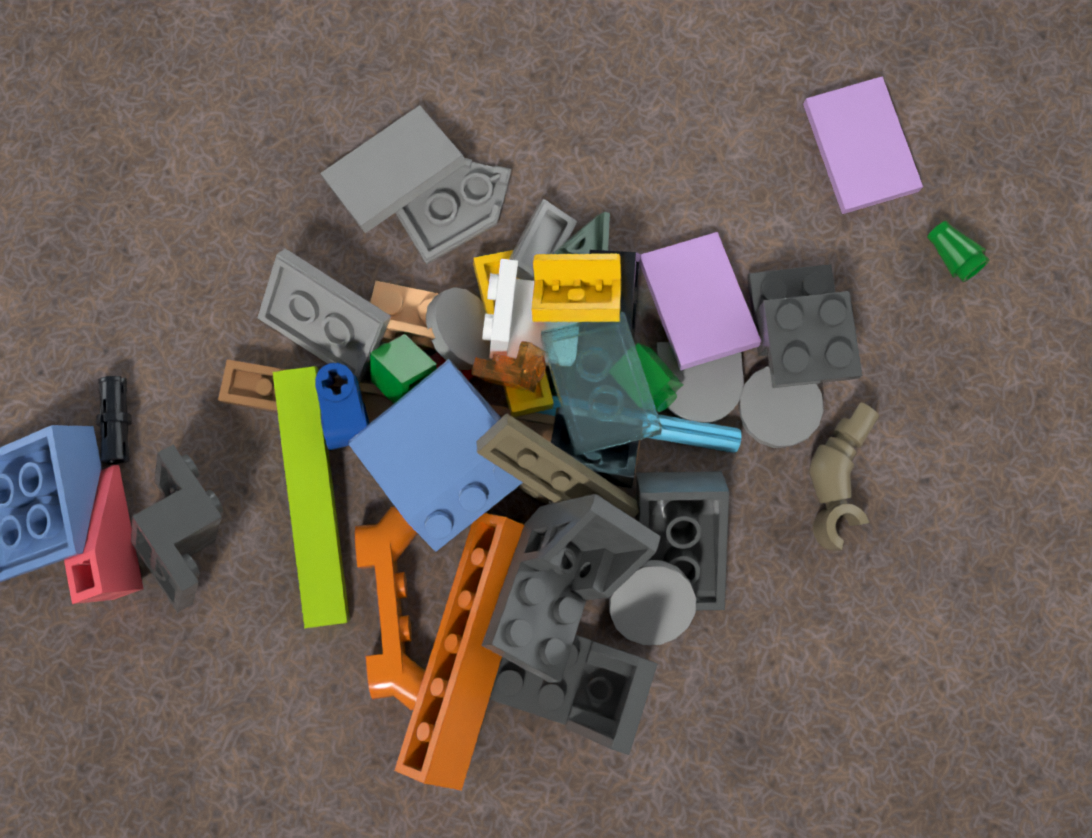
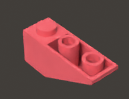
[64,465,144,604]

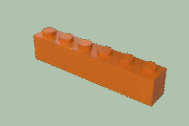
[394,513,524,791]

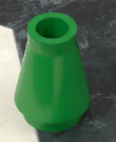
[927,221,990,282]

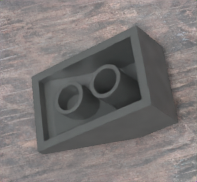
[636,471,729,611]

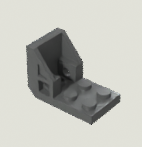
[482,494,661,683]
[489,635,658,755]

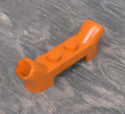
[355,506,425,711]

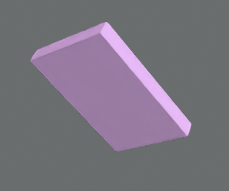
[803,76,923,214]
[640,232,761,370]

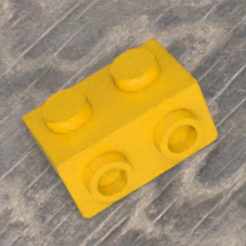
[531,254,621,322]

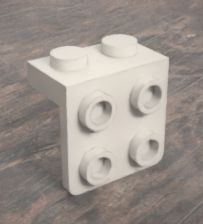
[482,259,579,368]

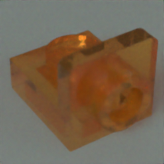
[471,341,546,393]

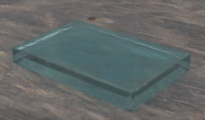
[540,312,662,456]

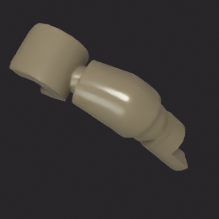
[809,402,879,551]

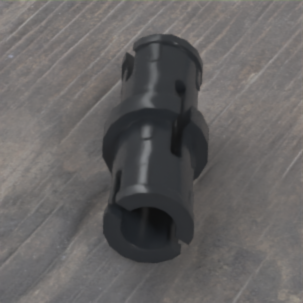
[96,376,132,464]

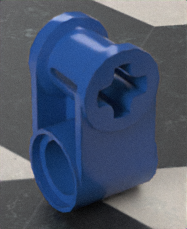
[315,363,370,450]

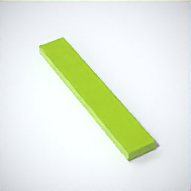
[272,366,350,629]

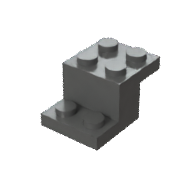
[747,264,863,388]
[131,444,223,613]

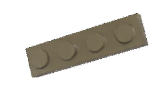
[476,413,639,518]

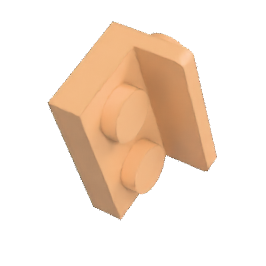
[370,281,438,351]

